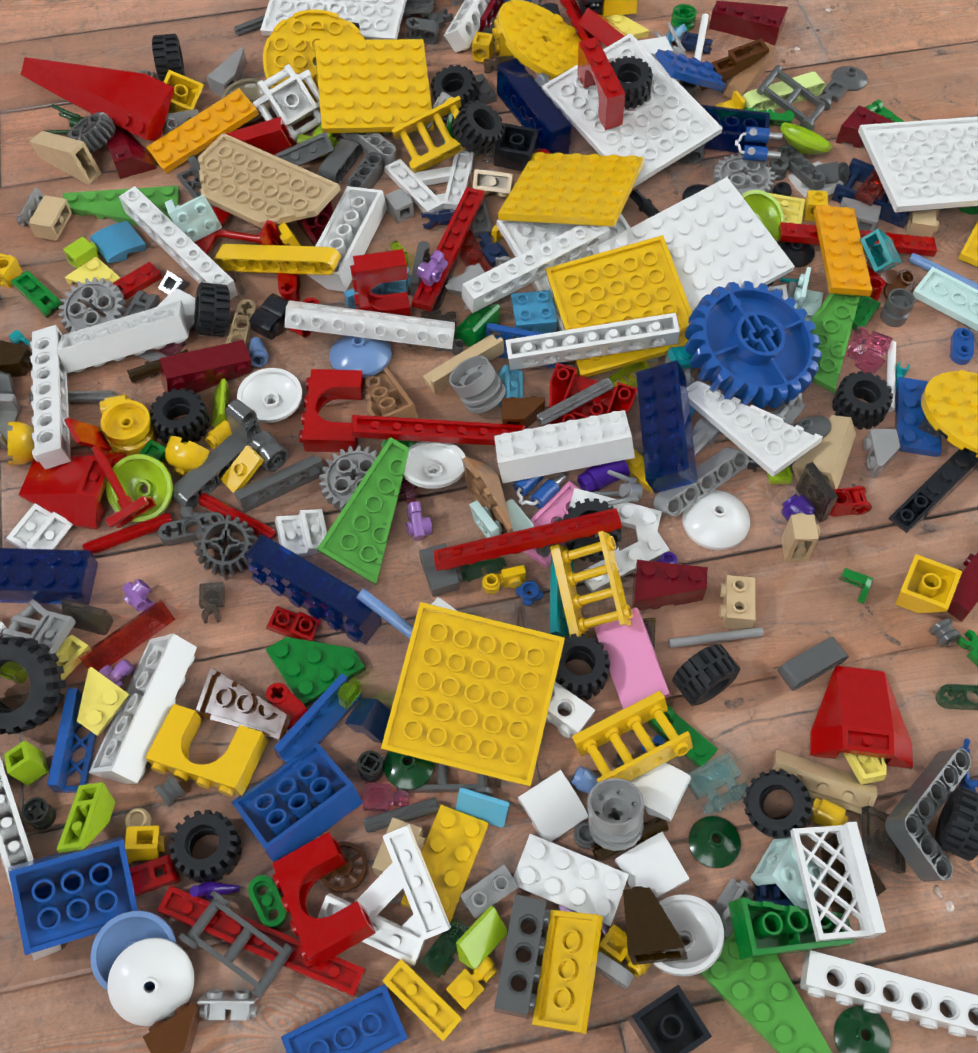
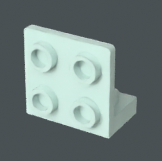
[165,195,222,242]
[793,267,824,321]
[469,499,534,538]
[751,836,827,909]

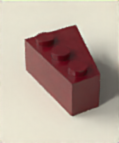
[947,552,978,622]

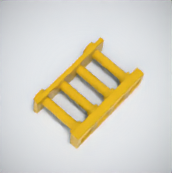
[392,96,466,173]
[550,531,633,638]
[572,690,693,783]

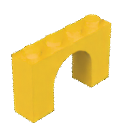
[145,704,268,797]

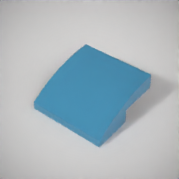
[90,221,146,263]

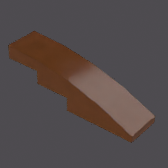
[698,38,769,91]

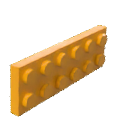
[146,88,259,174]
[813,205,872,296]

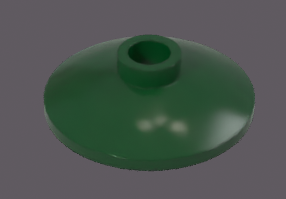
[384,751,434,790]
[688,816,741,869]
[833,1006,891,1053]

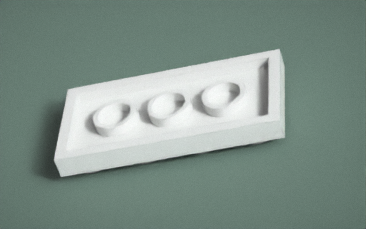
[513,834,629,927]

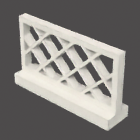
[790,822,886,942]

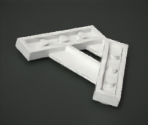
[385,150,474,213]
[569,488,670,593]
[318,824,451,966]

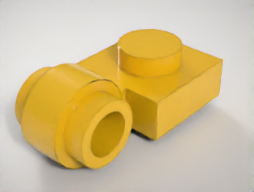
[482,565,526,594]
[599,924,651,977]
[446,956,498,1011]

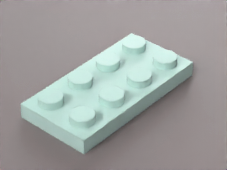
[913,267,978,331]

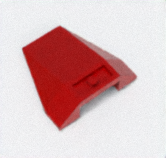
[548,363,638,424]
[18,450,127,530]
[810,665,913,769]

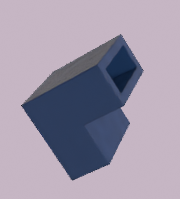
[345,698,391,743]

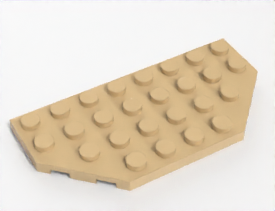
[198,133,341,228]

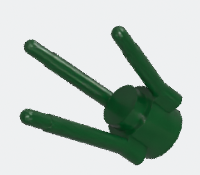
[43,104,85,134]

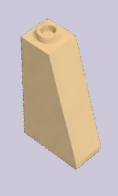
[29,131,102,185]
[792,415,856,490]

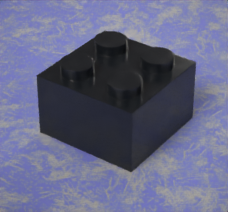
[494,123,540,171]
[628,984,712,1053]

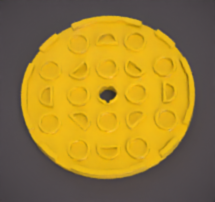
[496,0,582,80]
[263,9,365,116]
[921,370,978,457]

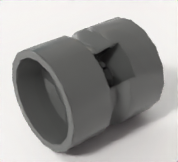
[880,288,915,327]
[247,431,289,472]

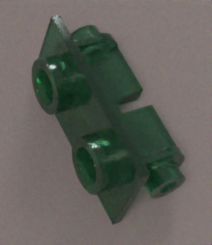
[456,557,506,582]
[420,918,470,979]

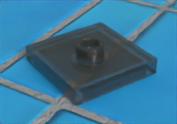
[796,462,838,523]
[862,805,906,874]

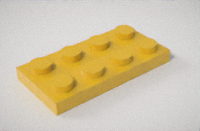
[401,805,489,925]
[532,910,603,1034]

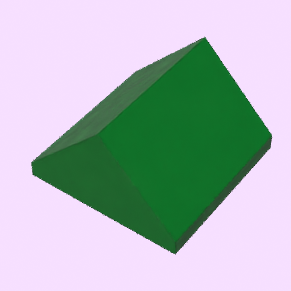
[454,304,500,347]

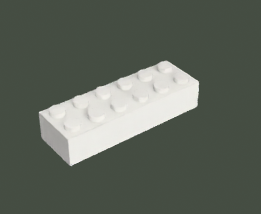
[494,410,635,483]

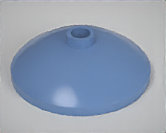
[329,335,392,378]
[90,910,177,991]

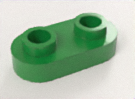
[248,875,288,929]

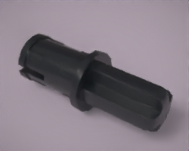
[629,189,660,218]

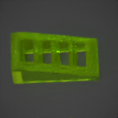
[608,361,654,387]

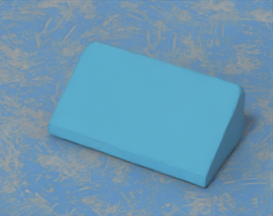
[497,365,523,407]
[455,788,509,828]

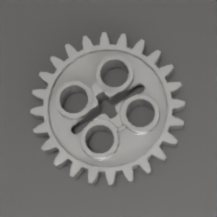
[713,153,776,195]
[58,277,126,333]
[319,445,378,511]

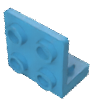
[511,290,557,338]

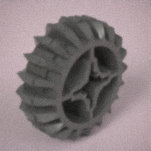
[66,112,116,153]
[194,515,258,577]

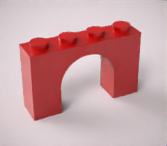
[577,37,625,130]
[350,249,411,316]
[299,369,364,453]
[272,832,376,966]

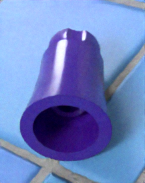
[577,460,630,492]

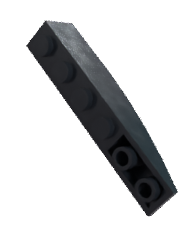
[889,447,978,533]

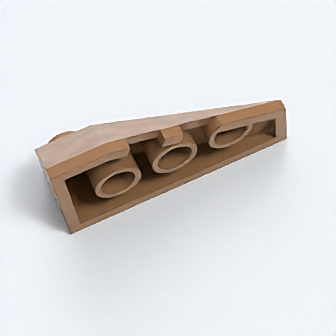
[722,42,775,100]
[365,367,418,419]
[462,457,513,534]

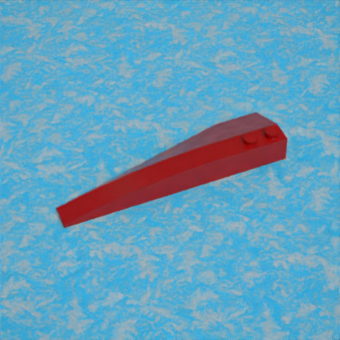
[21,57,175,141]

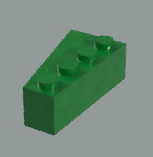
[728,897,855,960]

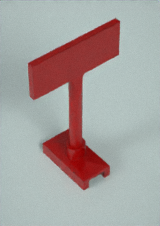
[194,206,288,255]
[64,418,156,528]

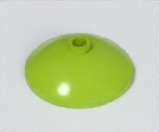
[780,122,833,155]
[741,190,785,242]
[106,454,173,522]

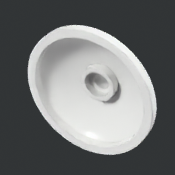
[237,368,302,423]
[404,441,466,489]
[682,490,750,550]
[653,895,725,977]
[107,938,194,1026]

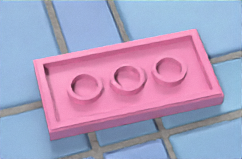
[523,481,581,569]
[594,607,672,709]

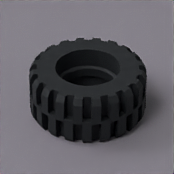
[0,637,66,735]

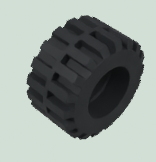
[152,34,185,82]
[610,56,653,109]
[431,64,479,116]
[452,100,504,155]
[194,282,230,337]
[832,371,893,430]
[149,388,210,444]
[563,498,622,562]
[555,634,610,700]
[672,644,740,706]
[743,769,813,839]
[935,786,978,861]
[169,810,242,883]

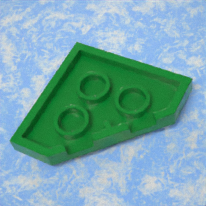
[265,637,365,707]

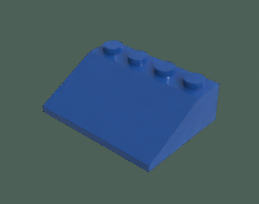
[232,741,363,862]
[8,836,138,955]

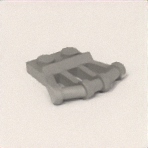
[1,599,76,654]

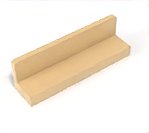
[423,334,504,395]
[772,750,878,817]

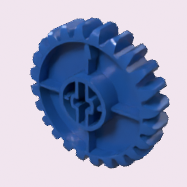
[685,281,822,409]

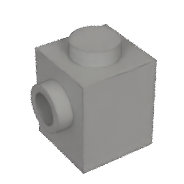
[385,188,414,224]

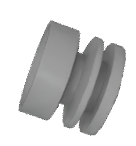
[449,356,506,413]
[587,778,644,851]

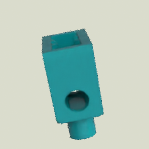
[860,229,902,273]

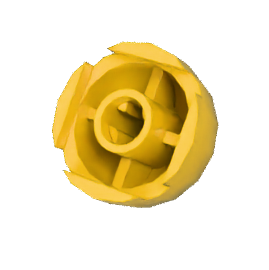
[8,421,35,466]
[165,436,210,476]

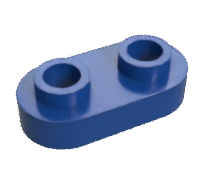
[950,328,974,365]

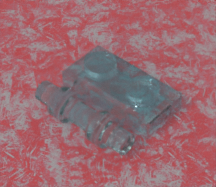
[688,752,749,815]

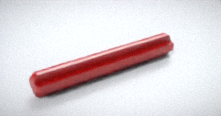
[198,493,276,541]
[82,513,172,556]

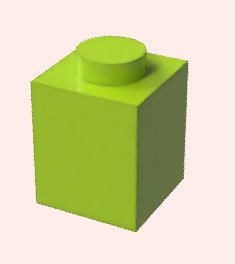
[63,236,99,269]
[3,740,49,786]

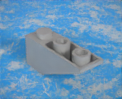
[207,47,247,96]

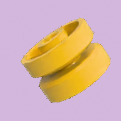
[100,400,157,456]

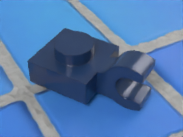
[681,32,713,54]
[421,209,455,228]
[479,232,508,268]

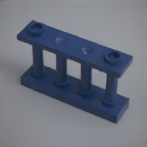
[831,158,910,228]

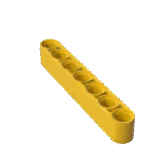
[213,244,341,275]

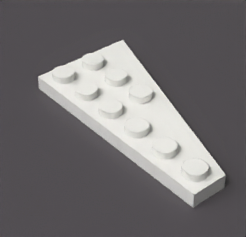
[681,380,823,477]

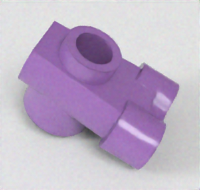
[417,250,448,286]
[406,501,432,541]
[122,578,158,616]
[99,659,136,688]

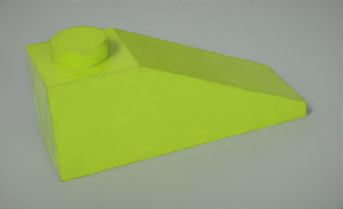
[57,782,116,853]

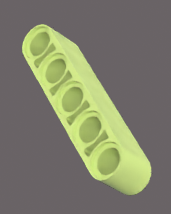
[743,72,826,111]

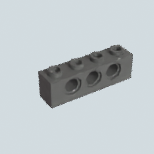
[494,894,551,1019]

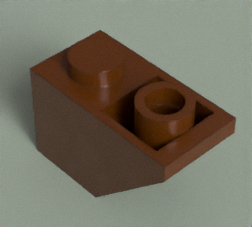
[501,396,545,429]
[143,1002,201,1053]

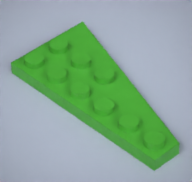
[62,186,180,226]
[810,293,860,394]
[317,437,410,586]
[699,932,832,1053]

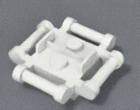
[253,64,321,141]

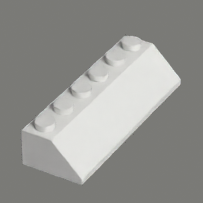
[307,186,387,292]
[56,300,189,373]
[88,634,197,784]

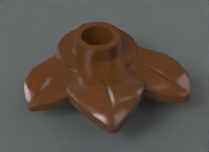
[880,269,915,298]

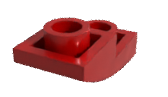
[266,606,321,641]

